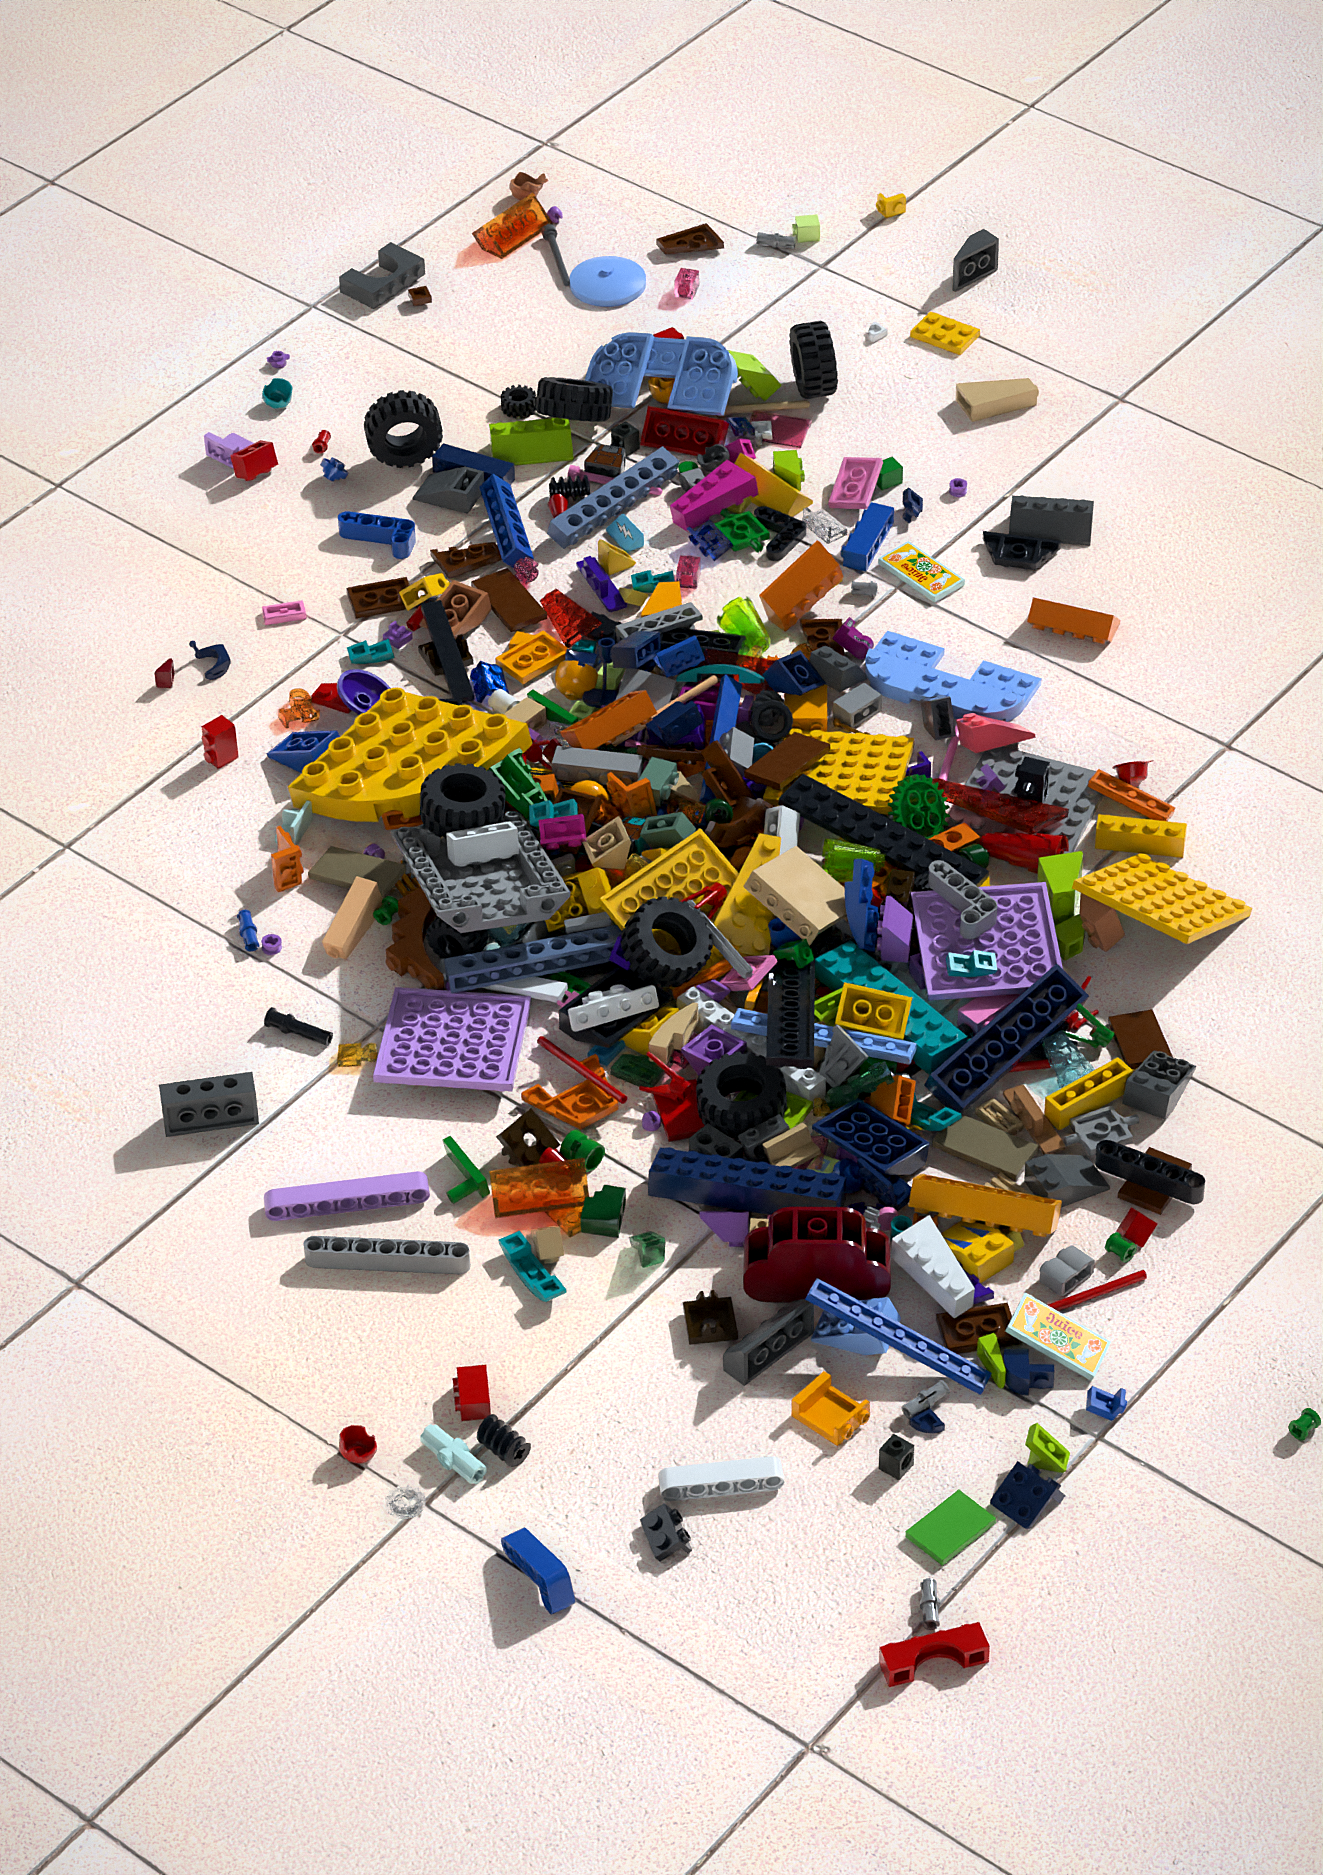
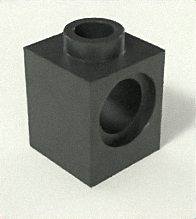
[611,421,640,457]
[879,1434,914,1480]

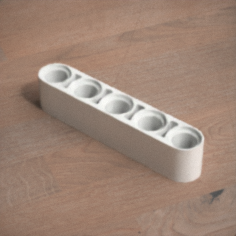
[658,1456,785,1501]

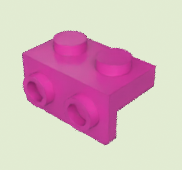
[538,814,587,850]

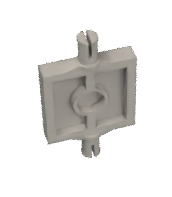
[1063,1105,1140,1157]

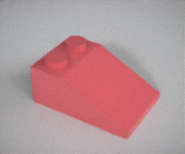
[956,713,1036,753]

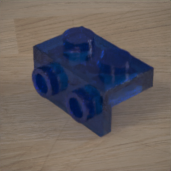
[686,519,733,561]
[470,661,509,703]

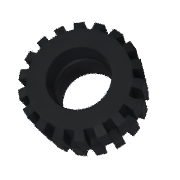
[426,916,489,959]

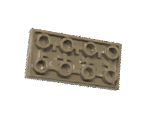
[308,846,407,898]
[932,1114,1038,1181]

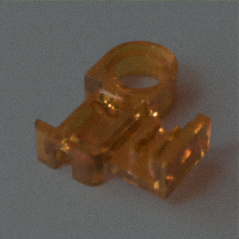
[278,688,320,729]
[667,797,705,826]

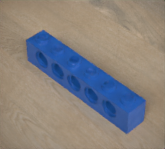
[480,474,534,572]

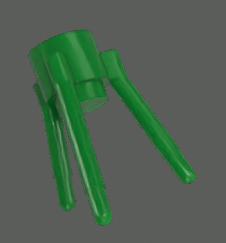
[1060,1003,1114,1049]

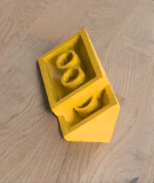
[734,453,813,517]

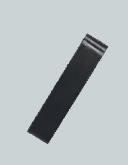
[1095,1140,1206,1205]

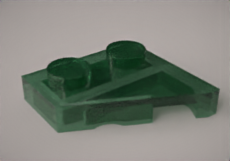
[610,1054,673,1088]

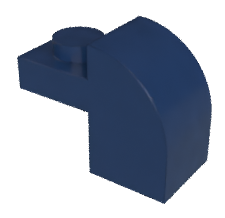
[1003,1349,1055,1396]

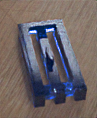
[726,417,755,437]

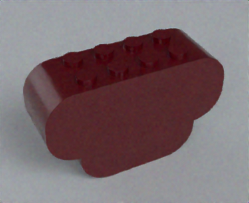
[743,1207,891,1303]

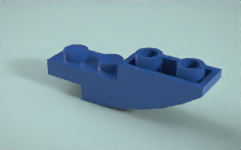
[844,859,879,952]

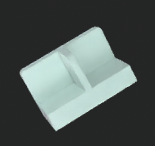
[275,801,313,845]

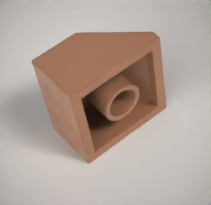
[1079,893,1125,952]

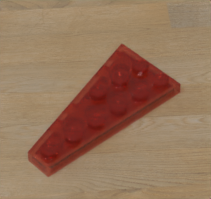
[932,778,1069,835]

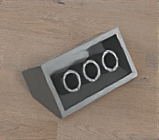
[1009,495,1094,546]
[723,1299,814,1386]

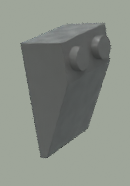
[952,229,999,292]
[1024,1154,1110,1208]

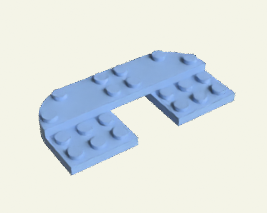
[585,332,738,416]
[865,631,1042,722]

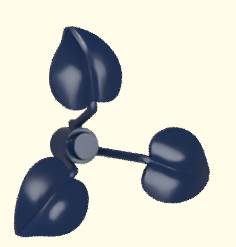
[565,638,656,708]

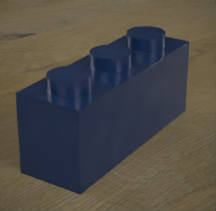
[610,631,661,669]

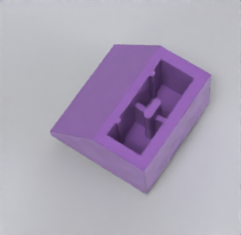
[877,896,913,963]

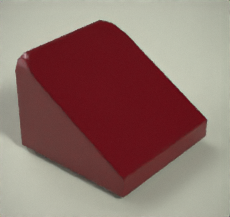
[154,658,175,688]

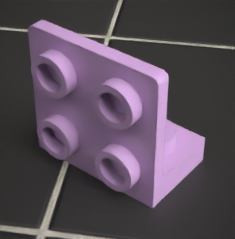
[204,432,254,469]

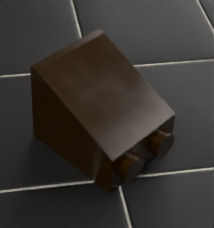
[876,869,915,938]

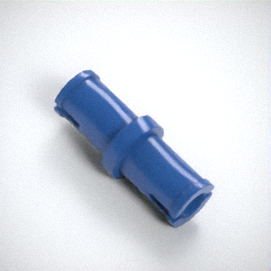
[237,910,259,952]

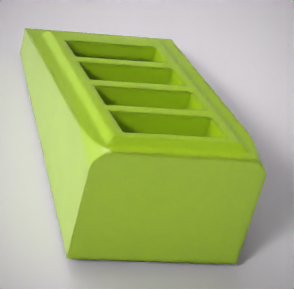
[977,1333,1006,1389]

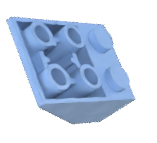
[811,1297,901,1355]

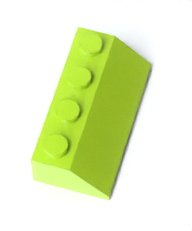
[489,418,574,466]

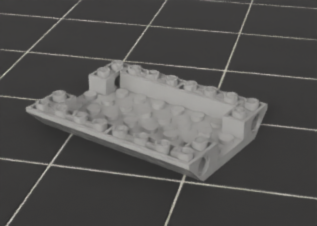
[391,811,570,933]

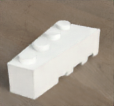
[891,1215,975,1318]

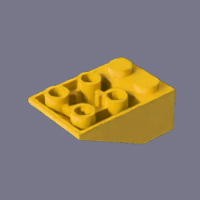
[545,867,611,932]

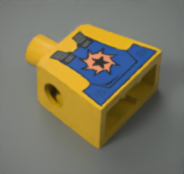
[399,573,450,611]

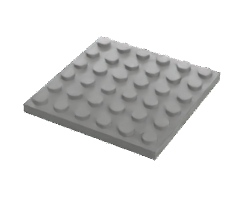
[943,746,1104,854]

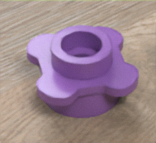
[267,351,290,368]

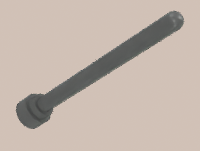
[541,224,570,286]

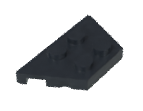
[982,531,1061,570]

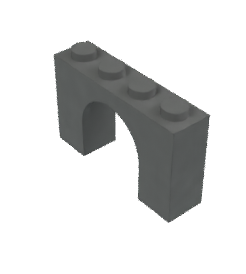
[339,242,425,309]

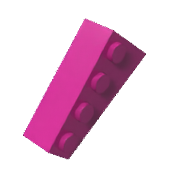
[670,460,759,532]

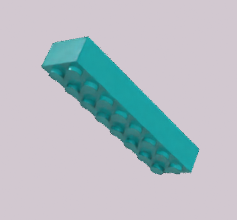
[815,940,967,1076]

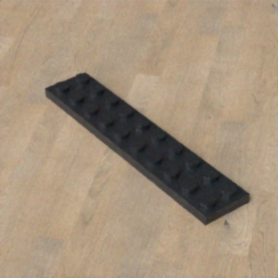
[778,774,989,887]
[766,951,815,1069]

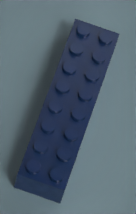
[924,963,1089,1114]
[648,1147,847,1215]

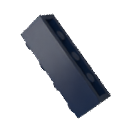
[432,443,515,485]

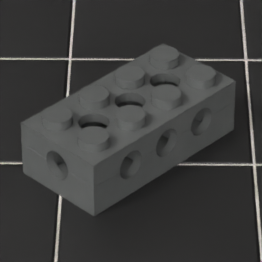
[159,1072,259,1137]

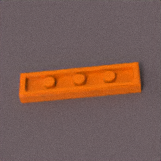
[1087,769,1176,821]

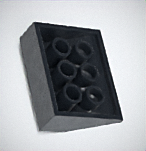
[559,965,673,1048]

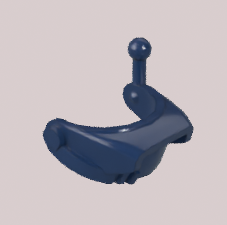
[189,640,231,680]

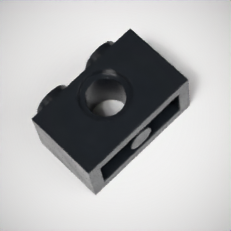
[1014,756,1050,809]

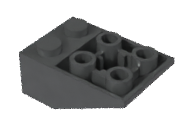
[412,467,484,514]
[1122,1051,1196,1119]

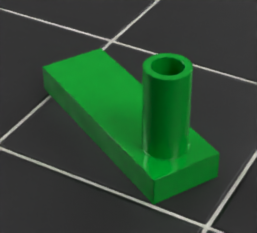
[527,689,578,730]
[442,1136,490,1204]

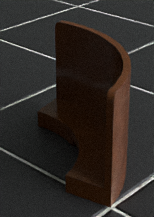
[703,796,775,848]

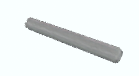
[687,900,753,979]

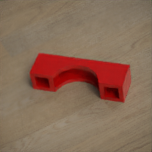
[879,1622,990,1687]

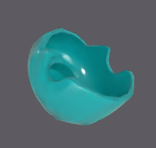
[262,378,293,409]

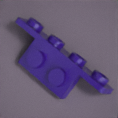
[576,556,627,612]

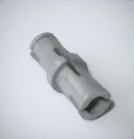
[756,232,796,249]
[901,1380,950,1419]
[920,1578,940,1630]

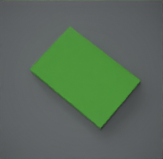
[905,1490,996,1566]

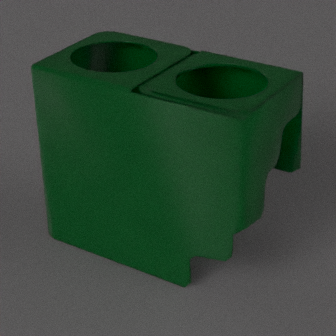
[580,1185,626,1238]

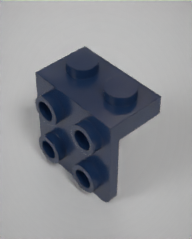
[646,701,703,747]
[990,1461,1066,1529]

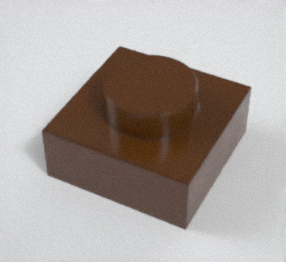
[408,286,432,306]

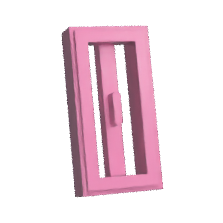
[262,600,307,625]

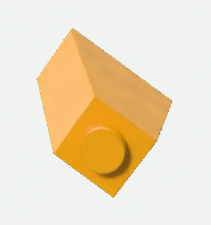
[641,581,682,618]

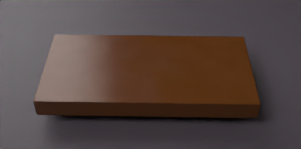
[471,568,547,632]
[744,732,831,790]

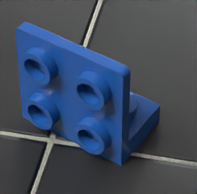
[653,635,705,678]

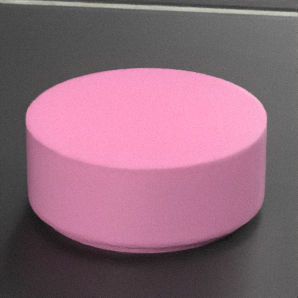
[877,1207,899,1231]

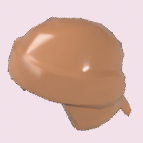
[509,172,549,201]

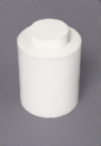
[489,689,520,714]

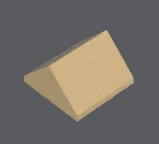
[582,816,631,869]

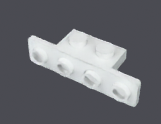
[568,985,659,1032]

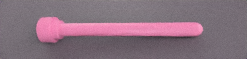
[567,465,662,495]
[933,725,959,797]

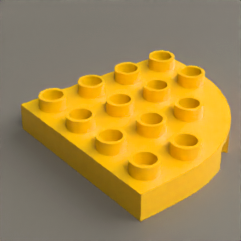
[288,687,532,822]

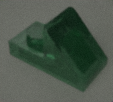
[629,1231,666,1268]

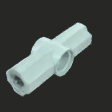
[420,1424,487,1484]

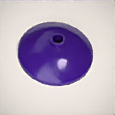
[337,669,390,715]

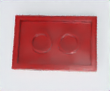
[651,1079,705,1142]

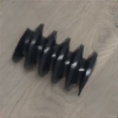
[549,475,590,502]
[477,1414,531,1467]

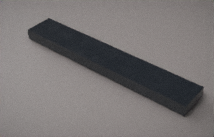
[421,600,475,702]

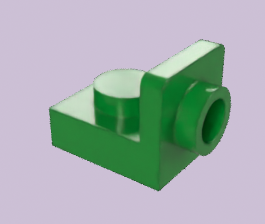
[773,939,814,968]

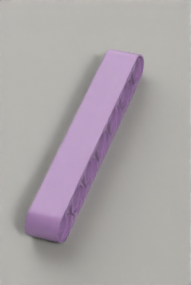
[263,1171,430,1221]

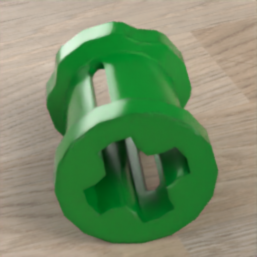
[373,896,398,925]
[1104,1232,1137,1263]
[1288,1408,1321,1441]

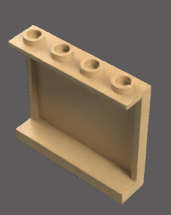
[743,846,848,946]

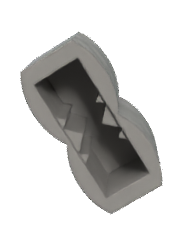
[1039,1245,1095,1297]

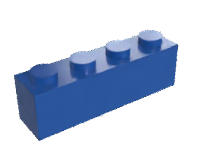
[841,502,894,572]

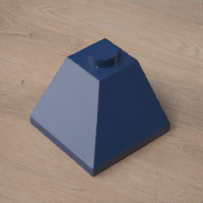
[762,650,826,696]

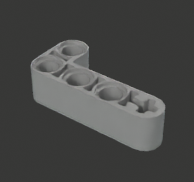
[928,860,997,939]

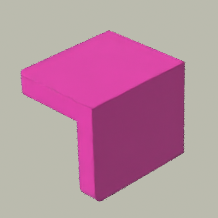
[724,439,756,463]

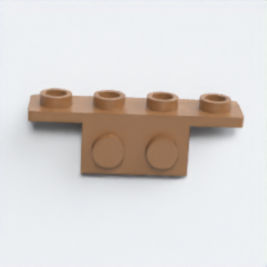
[1003,1085,1065,1155]

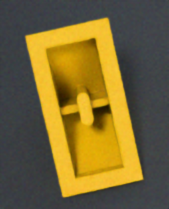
[598,539,636,575]

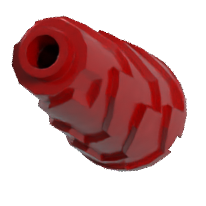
[980,832,1069,874]

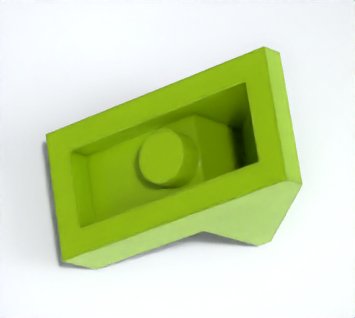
[1025,1423,1070,1473]

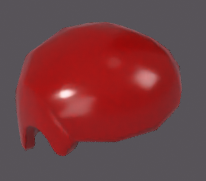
[339,1425,377,1464]

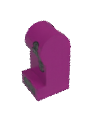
[832,617,874,659]

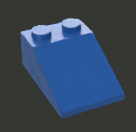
[266,730,340,773]

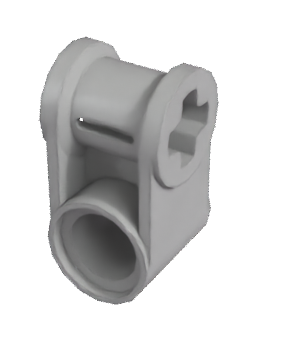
[679,468,705,492]

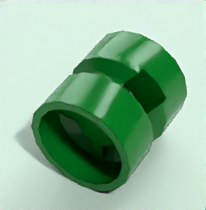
[560,1130,605,1172]

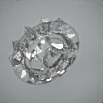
[385,1483,426,1519]

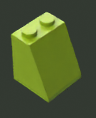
[1037,851,1083,926]

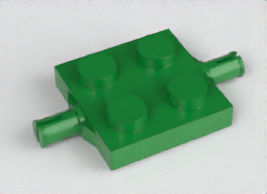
[714,508,770,553]

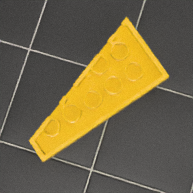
[710,833,781,957]

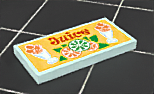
[878,541,965,603]
[1005,1293,1111,1381]

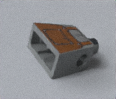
[584,442,626,478]
[920,695,956,741]

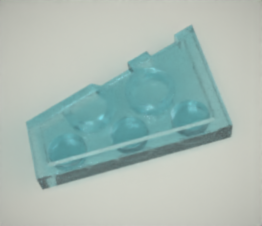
[1042,1030,1095,1088]

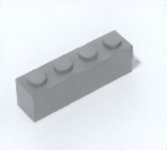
[552,746,643,786]

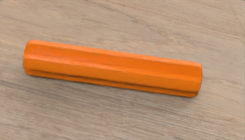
[672,959,731,1000]

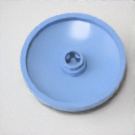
[570,256,646,307]

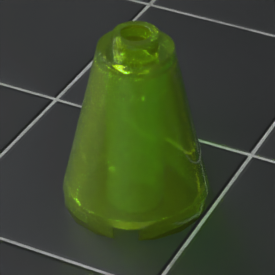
[717,596,771,653]
[822,838,885,881]

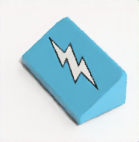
[606,514,644,553]

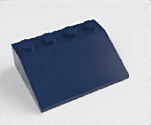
[811,1098,930,1175]

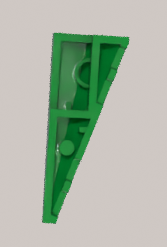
[487,748,547,831]

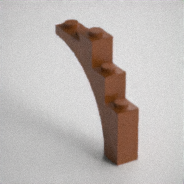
[385,886,445,990]

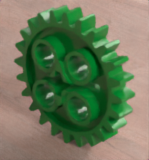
[887,774,950,839]

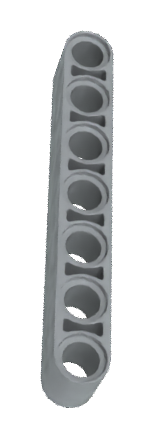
[303,1236,471,1275]

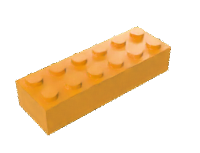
[908,1174,1062,1237]

